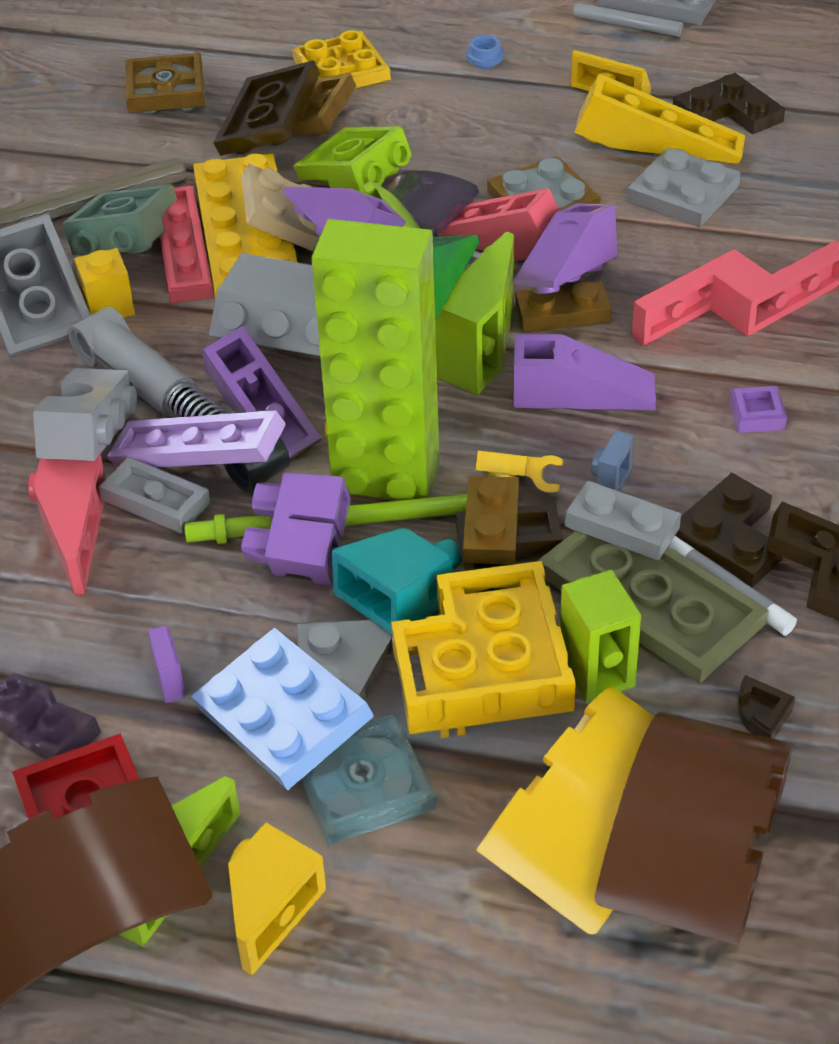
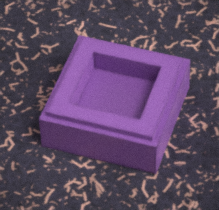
[729,386,787,433]
[147,625,186,704]

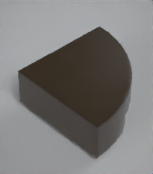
[738,675,795,739]

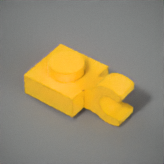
[475,450,564,493]

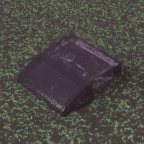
[385,170,479,237]

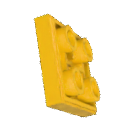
[292,30,391,89]

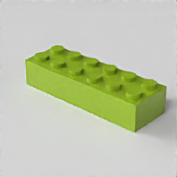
[311,219,440,500]

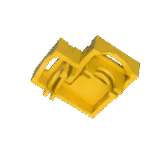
[391,561,576,738]

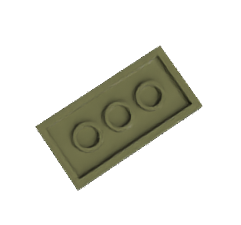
[538,531,769,684]

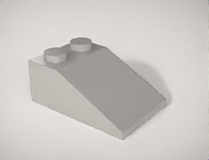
[0,213,90,358]

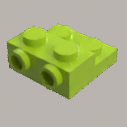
[293,126,412,194]

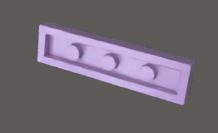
[107,410,286,468]

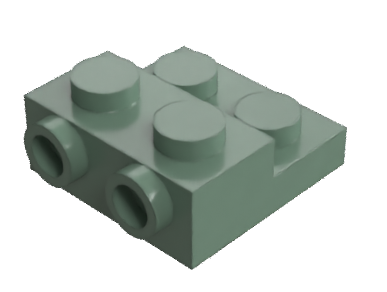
[62,184,177,256]

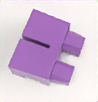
[241,472,351,586]

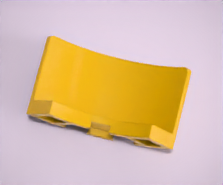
[476,686,655,935]

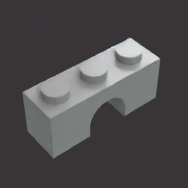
[33,368,137,461]

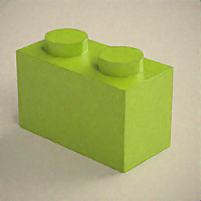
[560,569,641,703]

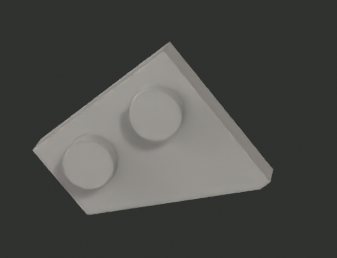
[298,620,392,701]

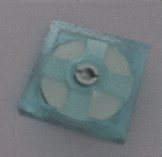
[300,713,437,846]

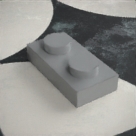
[99,457,210,534]
[565,481,681,561]

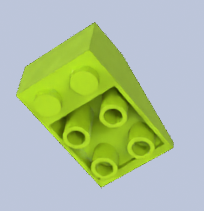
[435,231,514,395]

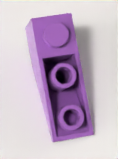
[283,187,406,236]
[514,203,618,294]
[514,334,656,410]

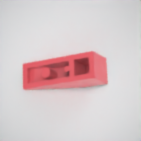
[430,188,560,261]
[28,454,106,595]

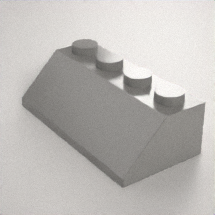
[209,253,321,360]

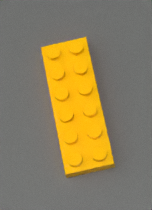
[193,153,298,300]

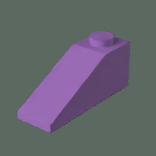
[203,326,321,460]

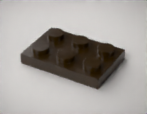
[213,60,320,156]

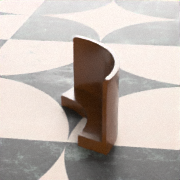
[595,711,794,945]
[0,776,212,1009]

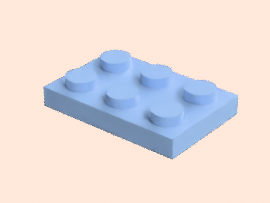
[191,628,374,790]

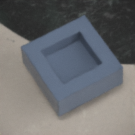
[591,430,634,491]

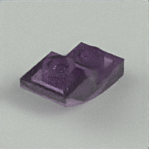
[0,672,102,760]

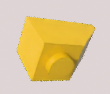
[72,248,135,318]
[228,822,326,976]

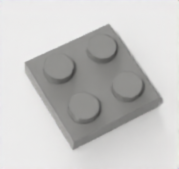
[627,147,741,228]

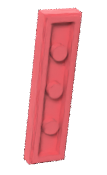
[159,186,214,304]

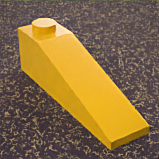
[574,73,745,164]

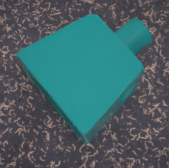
[332,528,462,634]

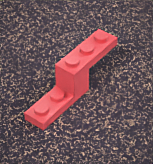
[631,240,839,346]

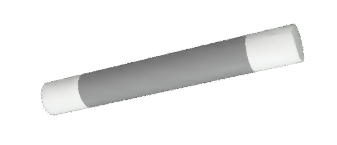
[669,536,797,636]

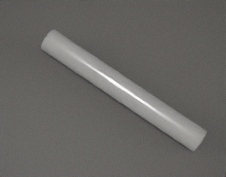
[573,2,683,37]

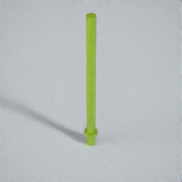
[185,493,467,544]

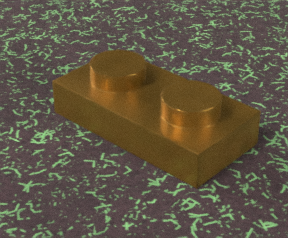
[293,73,356,136]
[515,281,612,333]
[463,476,519,565]

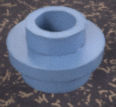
[466,35,504,69]

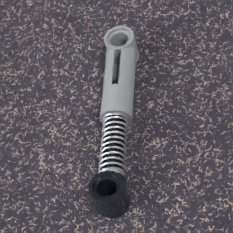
[68,306,290,492]

